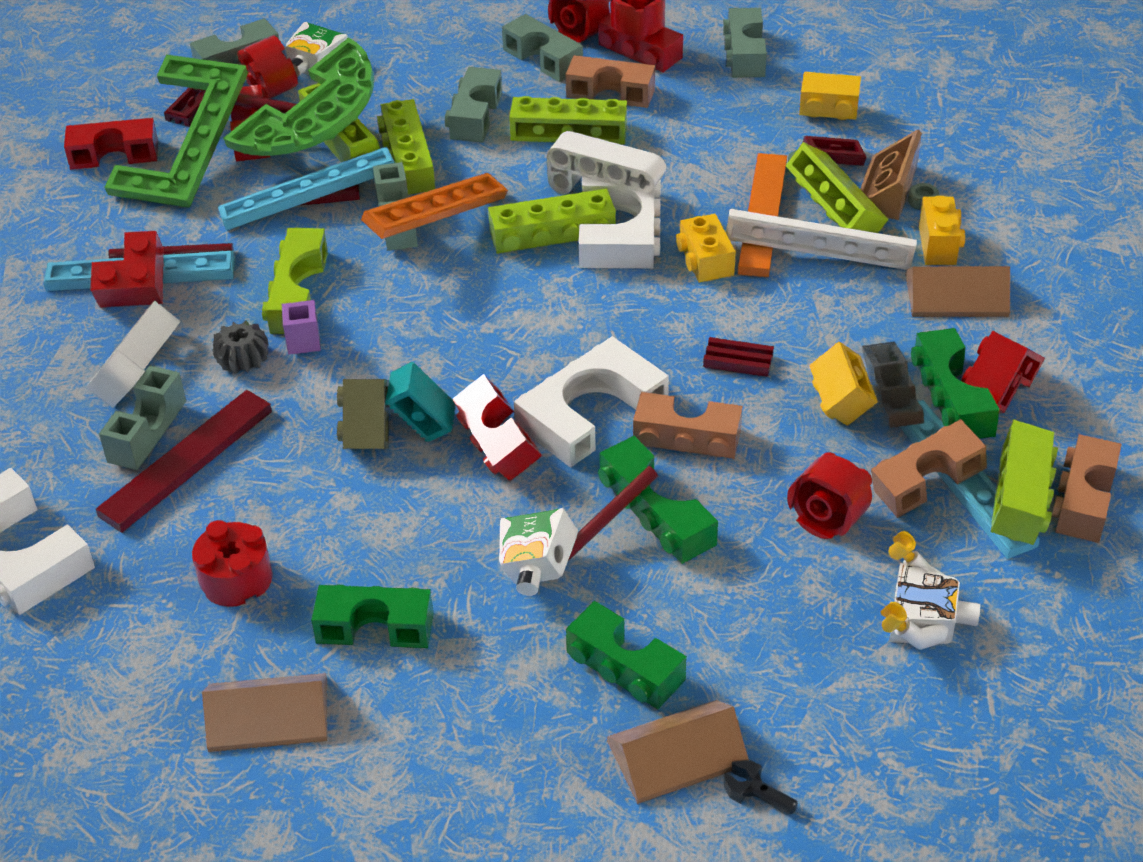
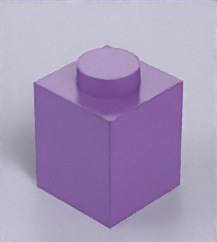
[282,300,321,355]

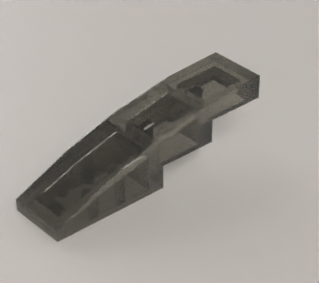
[862,341,924,428]

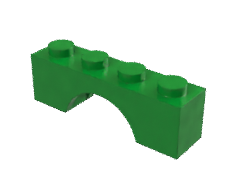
[911,328,1000,439]
[598,436,718,564]

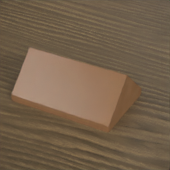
[860,129,922,220]
[905,266,1010,317]
[202,673,327,752]
[607,700,749,804]

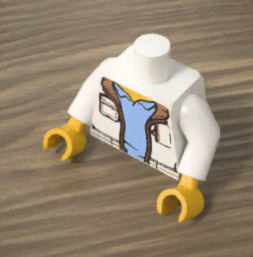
[880,531,980,650]

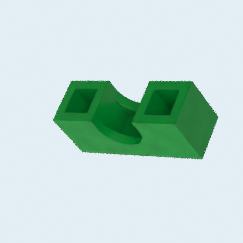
[311,584,434,648]
[566,600,687,709]

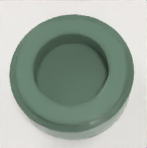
[908,183,939,210]

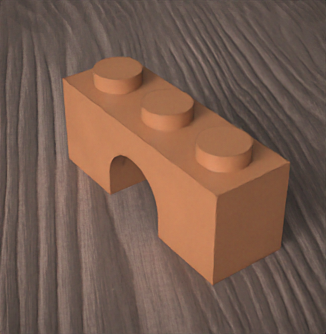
[566,55,655,108]
[633,392,743,459]
[871,419,987,518]
[1051,434,1122,543]

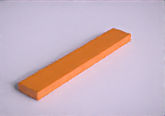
[738,153,787,277]
[361,173,508,239]

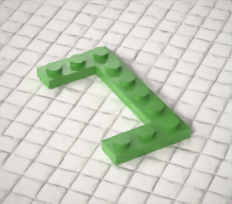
[104,54,248,208]

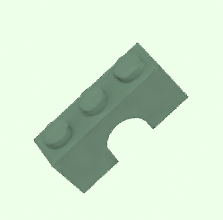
[723,8,767,78]
[502,14,583,82]
[190,18,279,65]
[445,67,502,143]
[373,162,418,251]
[99,365,186,471]

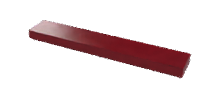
[96,390,272,533]

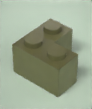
[337,379,393,449]

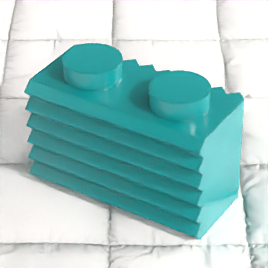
[385,362,456,442]

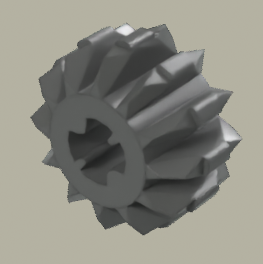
[212,320,269,374]

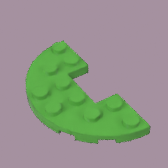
[223,37,374,156]

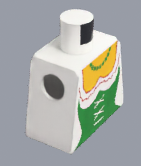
[285,22,348,77]
[499,508,578,596]

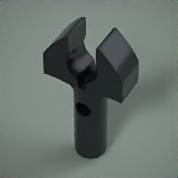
[724,760,798,814]

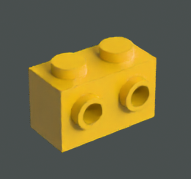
[799,72,861,120]
[919,196,965,265]
[676,213,736,283]
[809,341,878,426]

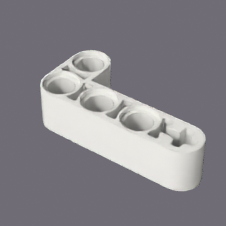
[547,131,666,194]
[86,301,180,408]

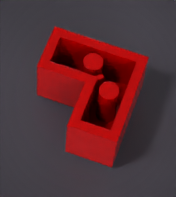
[90,231,164,308]
[961,331,1045,413]

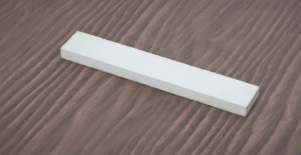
[726,209,917,270]

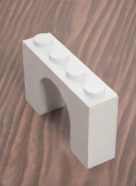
[579,176,661,269]
[514,336,669,468]
[0,468,95,615]

